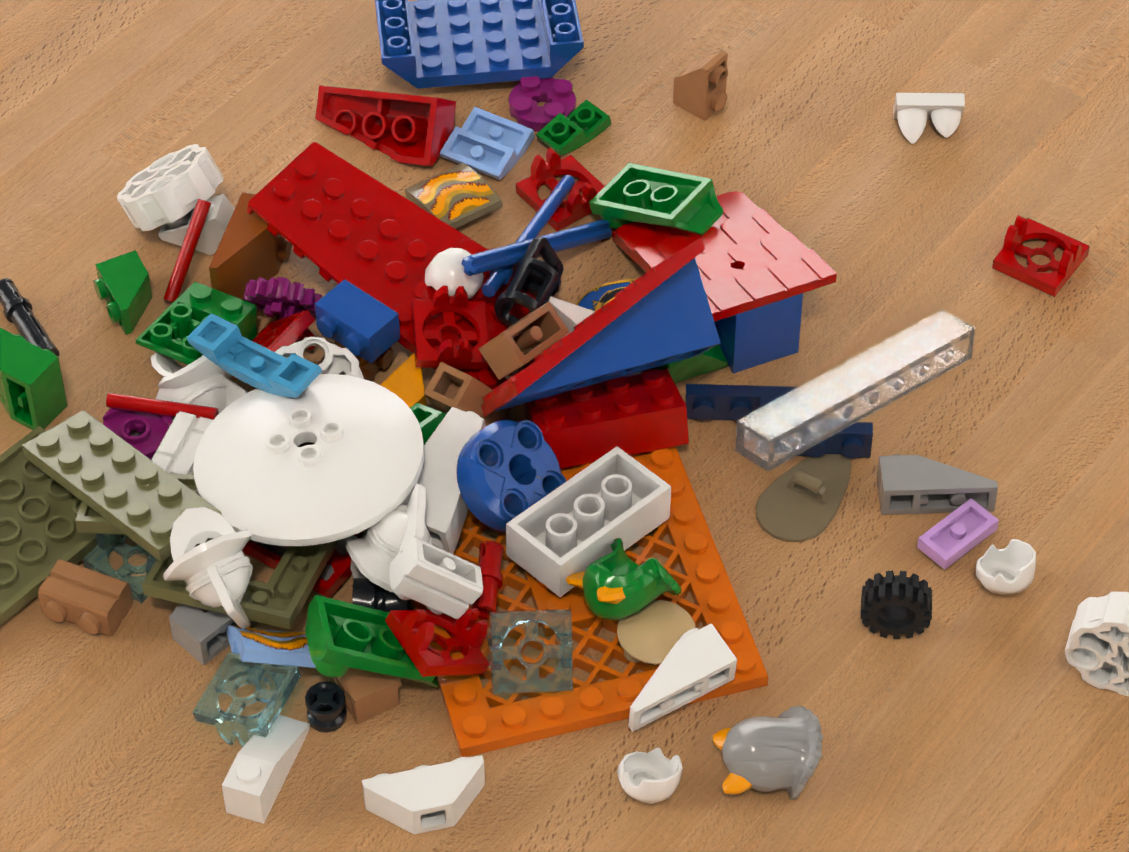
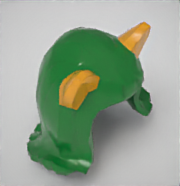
[566,538,682,620]

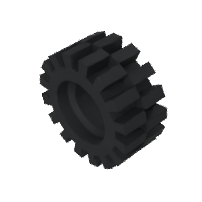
[860,570,932,639]

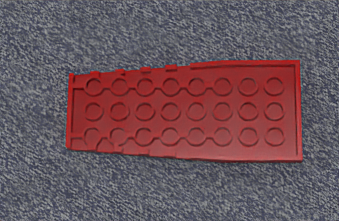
[247,142,555,390]

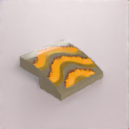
[405,163,503,228]

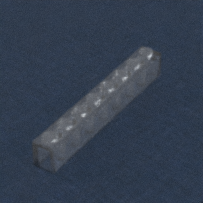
[735,310,975,471]

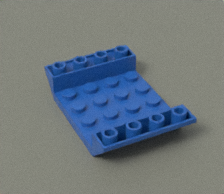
[375,0,584,89]

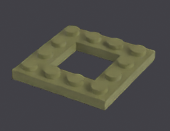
[142,538,339,630]

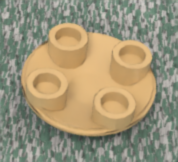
[617,600,696,664]

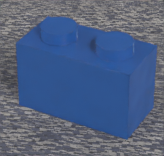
[315,279,400,363]

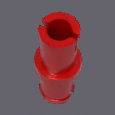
[471,541,504,620]

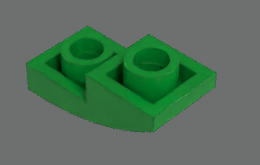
[536,99,612,156]

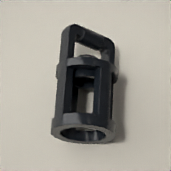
[494,237,564,327]

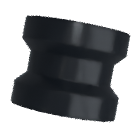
[305,681,347,733]

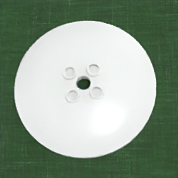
[193,374,424,546]

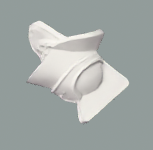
[151,352,248,420]
[346,484,432,592]
[163,507,253,630]

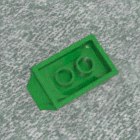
[589,163,723,235]
[305,595,438,687]

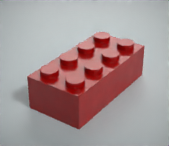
[524,369,689,469]

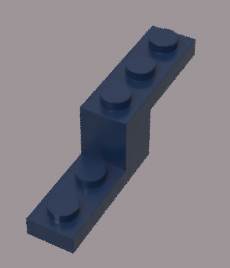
[685,384,873,458]

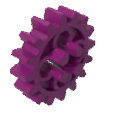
[243,277,322,320]

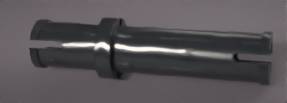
[0,278,60,356]

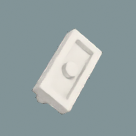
[893,93,965,144]

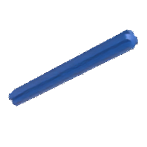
[461,219,612,276]

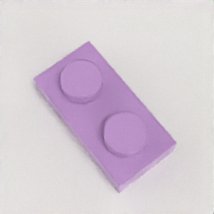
[917,498,999,570]

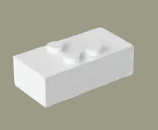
[506,446,671,597]

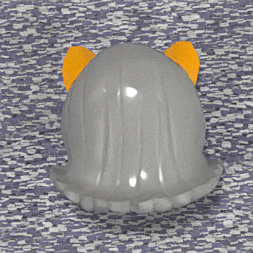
[713,706,823,800]

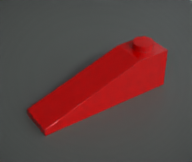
[315,85,456,166]

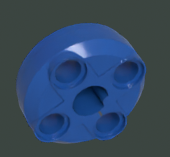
[456,420,566,532]

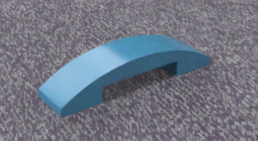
[187,313,322,398]

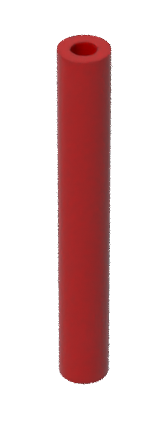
[163,199,211,303]
[106,393,219,420]

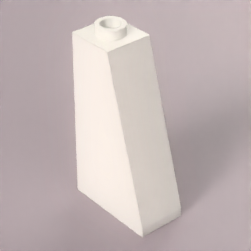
[399,407,486,554]

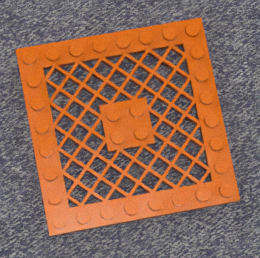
[411,446,768,757]

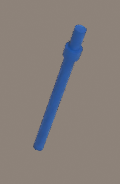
[482,175,575,297]

